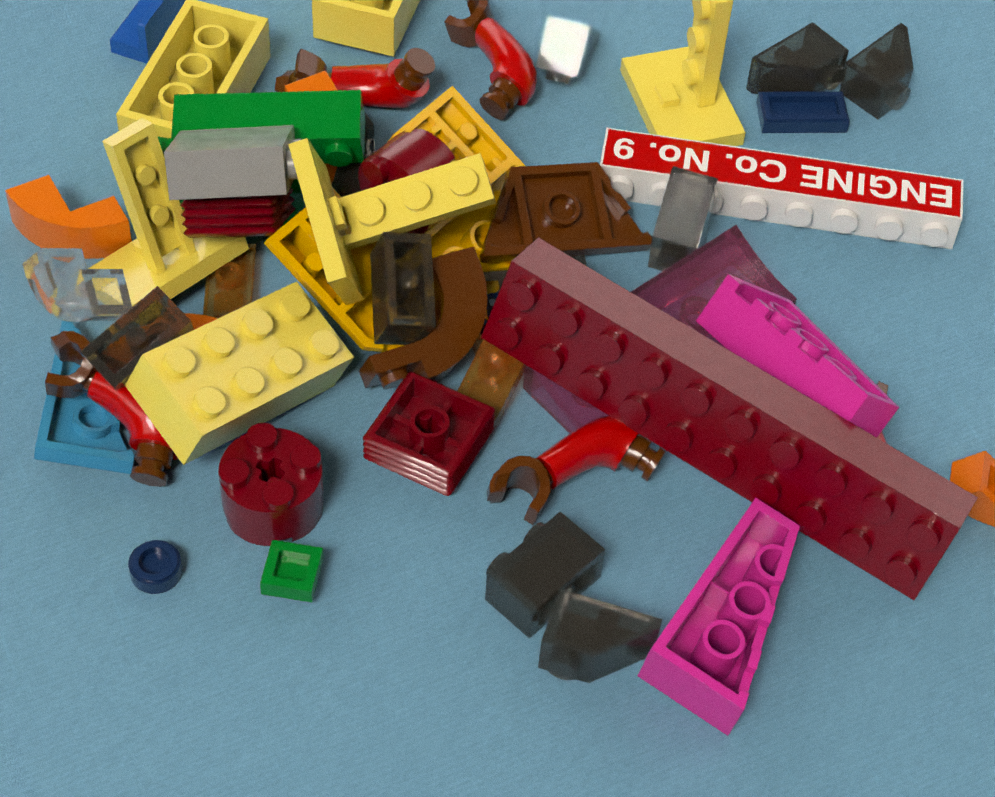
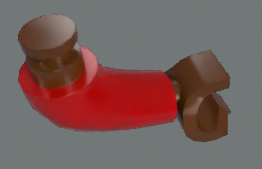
[444,0,537,120]
[275,48,435,108]
[45,331,178,487]
[487,416,667,525]

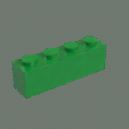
[171,90,365,167]

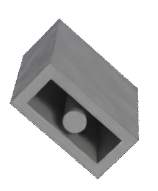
[164,125,302,200]

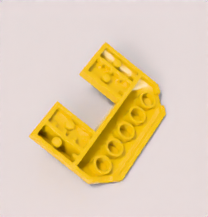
[264,86,525,352]

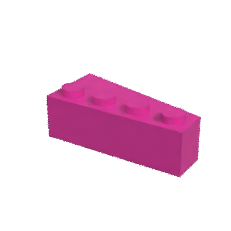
[696,274,899,438]
[638,498,800,736]

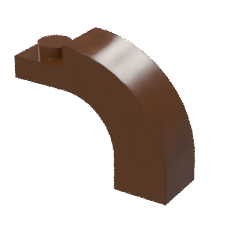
[359,246,487,389]

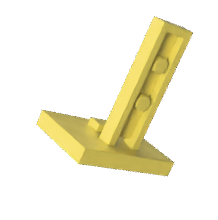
[620,0,746,146]
[79,118,249,321]
[288,138,496,305]

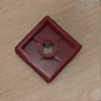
[180,187,296,238]
[363,372,495,496]

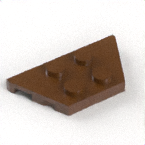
[480,162,654,263]

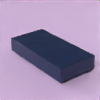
[756,91,850,133]

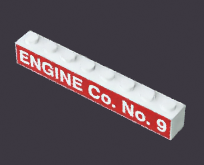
[600,128,963,249]

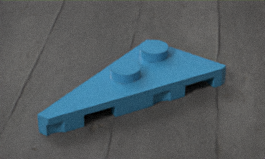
[34,317,134,474]

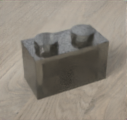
[370,232,436,345]
[485,512,605,639]

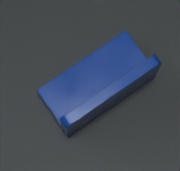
[110,0,186,64]

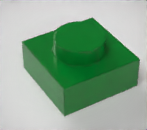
[260,540,324,603]

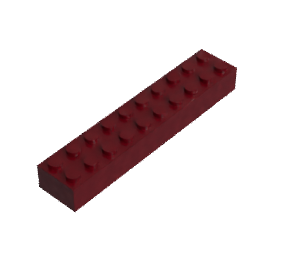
[481,238,978,601]

